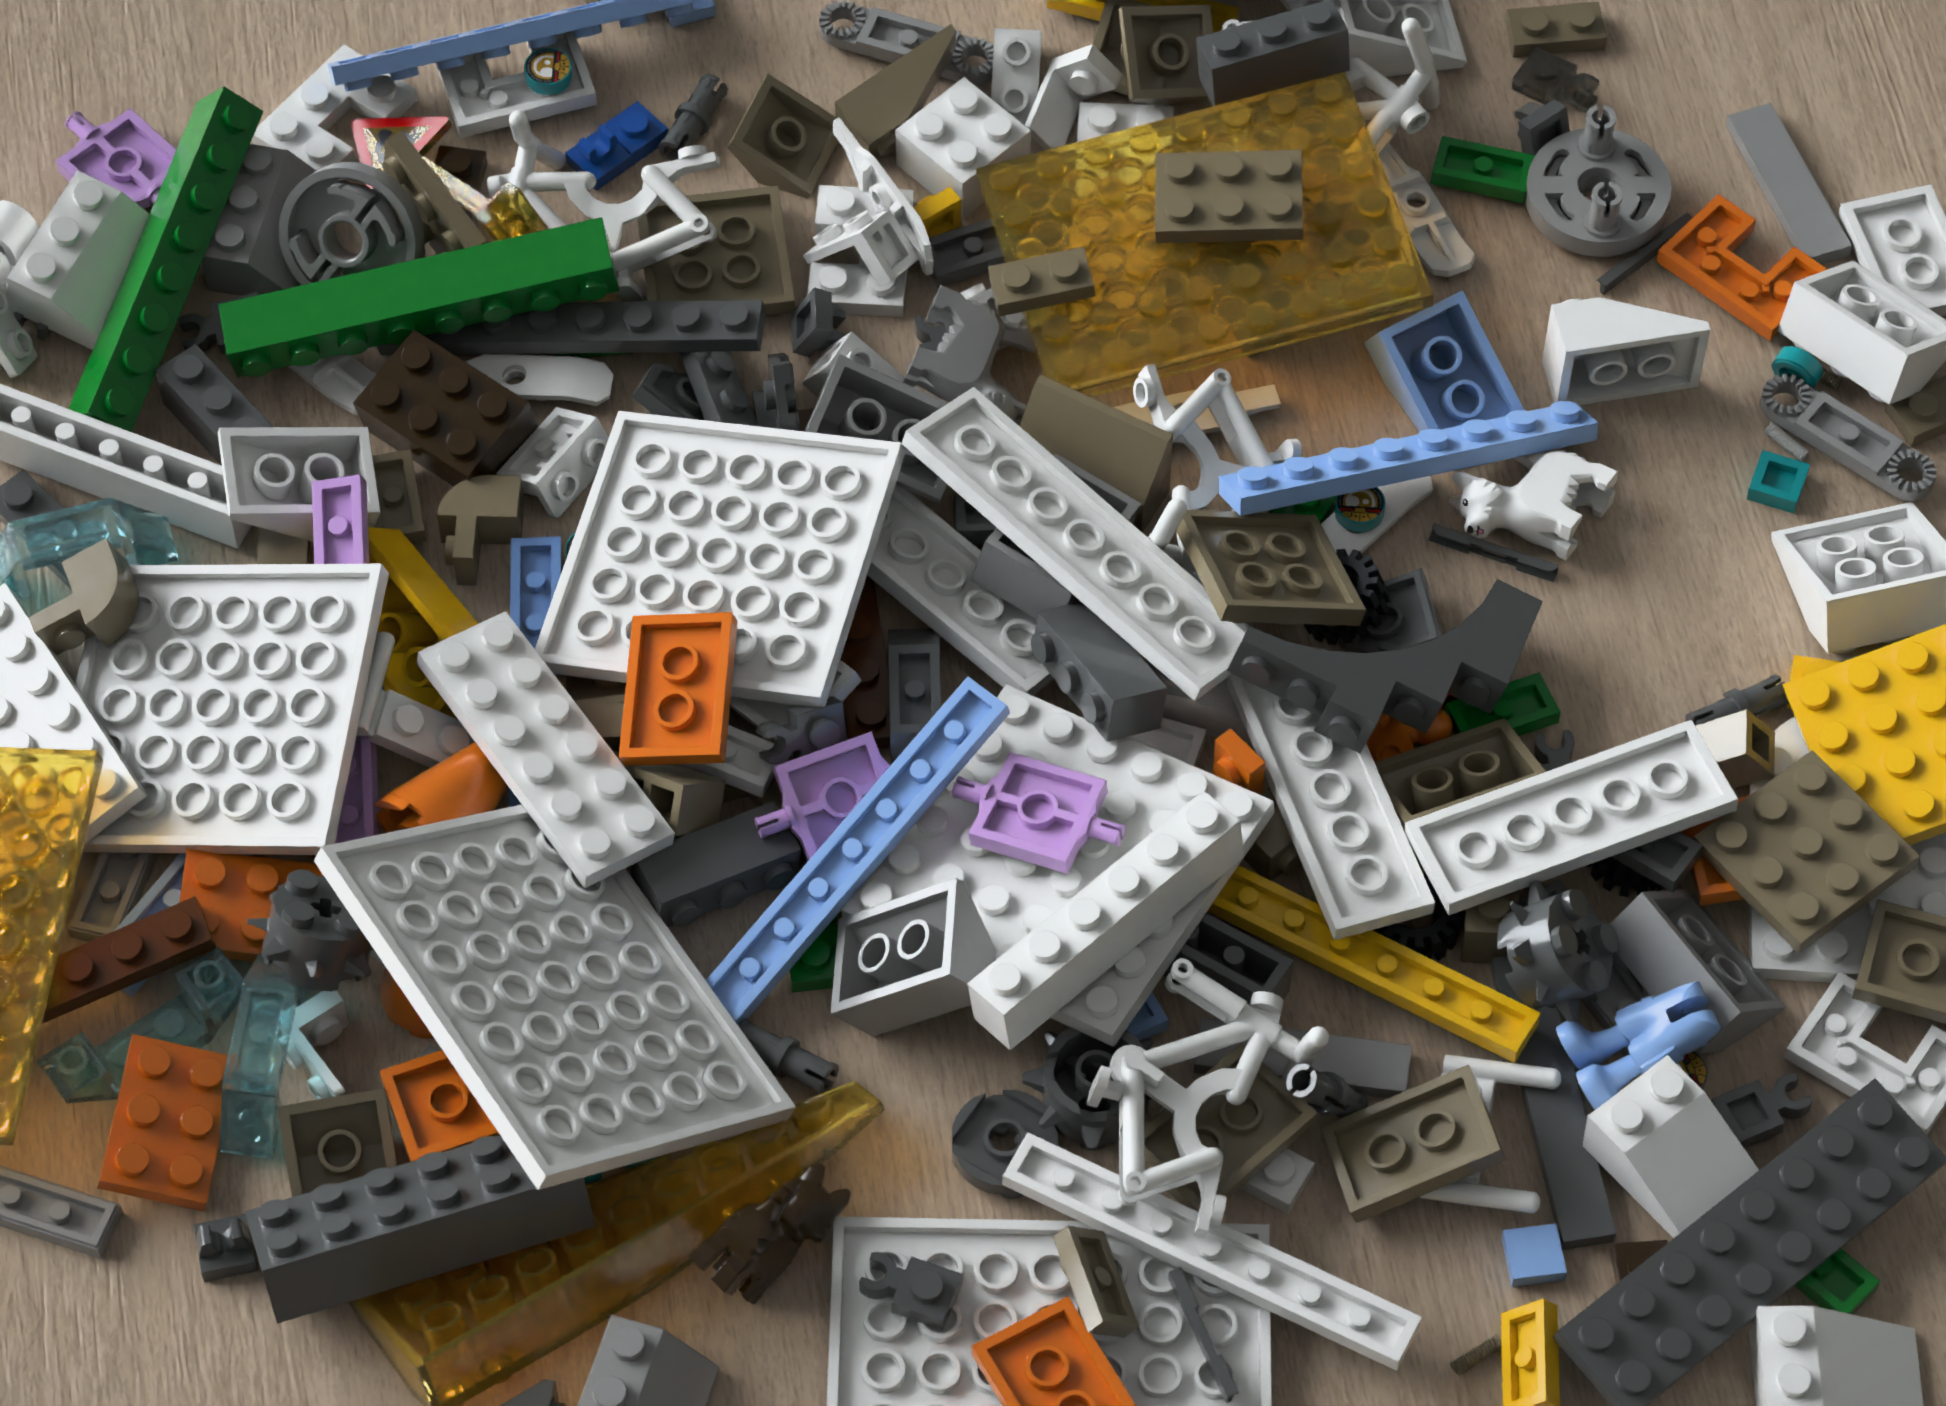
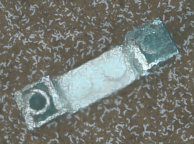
[0,498,178,599]
[36,947,249,1104]
[219,953,307,1159]

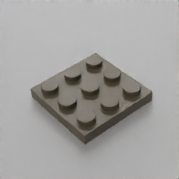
[637,186,795,315]
[1176,510,1366,627]
[1693,750,1920,954]

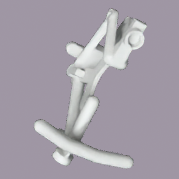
[1222,0,1440,187]
[487,110,720,302]
[1133,364,1302,585]
[1086,958,1329,1238]

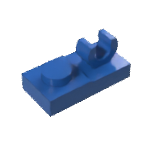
[565,101,668,191]

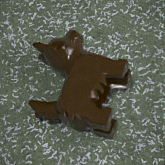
[688,1164,851,1304]

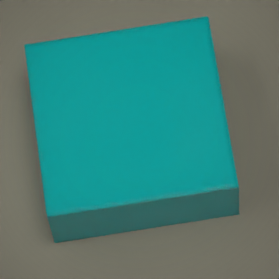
[1746,450,1810,514]

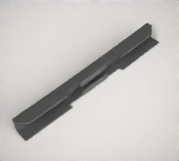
[1597,213,1693,295]
[1428,523,1559,582]
[1168,1267,1239,1403]

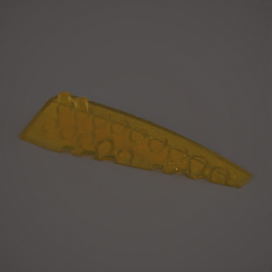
[348,1081,884,1406]

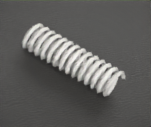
[1764,421,1809,461]

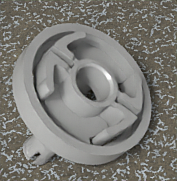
[1525,105,1671,257]
[279,162,425,285]

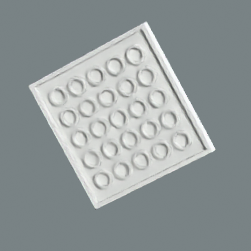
[535,411,905,707]
[39,563,389,855]
[841,684,1275,1047]

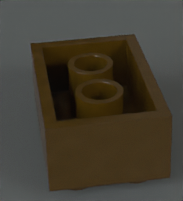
[353,330,538,487]

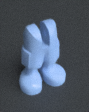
[1556,981,1721,1110]

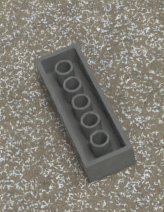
[245,1135,596,1324]

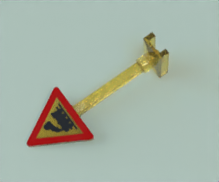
[351,116,549,241]

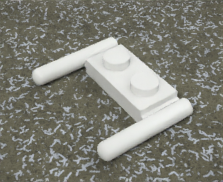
[357,631,475,768]
[1420,1054,1561,1213]

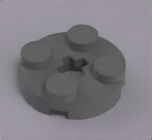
[952,1090,1058,1199]

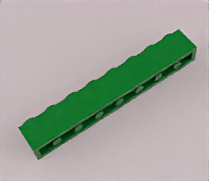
[68,86,264,432]
[218,217,620,378]

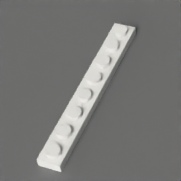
[1003,1132,1422,1371]

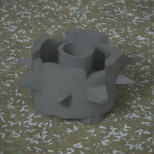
[247,869,374,991]
[1497,881,1619,1022]
[1022,1028,1154,1151]

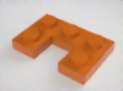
[1656,194,1828,341]

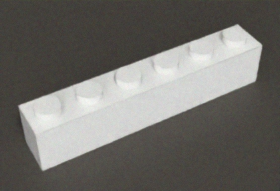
[0,384,252,549]
[967,790,1244,1050]

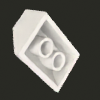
[1777,260,1946,405]

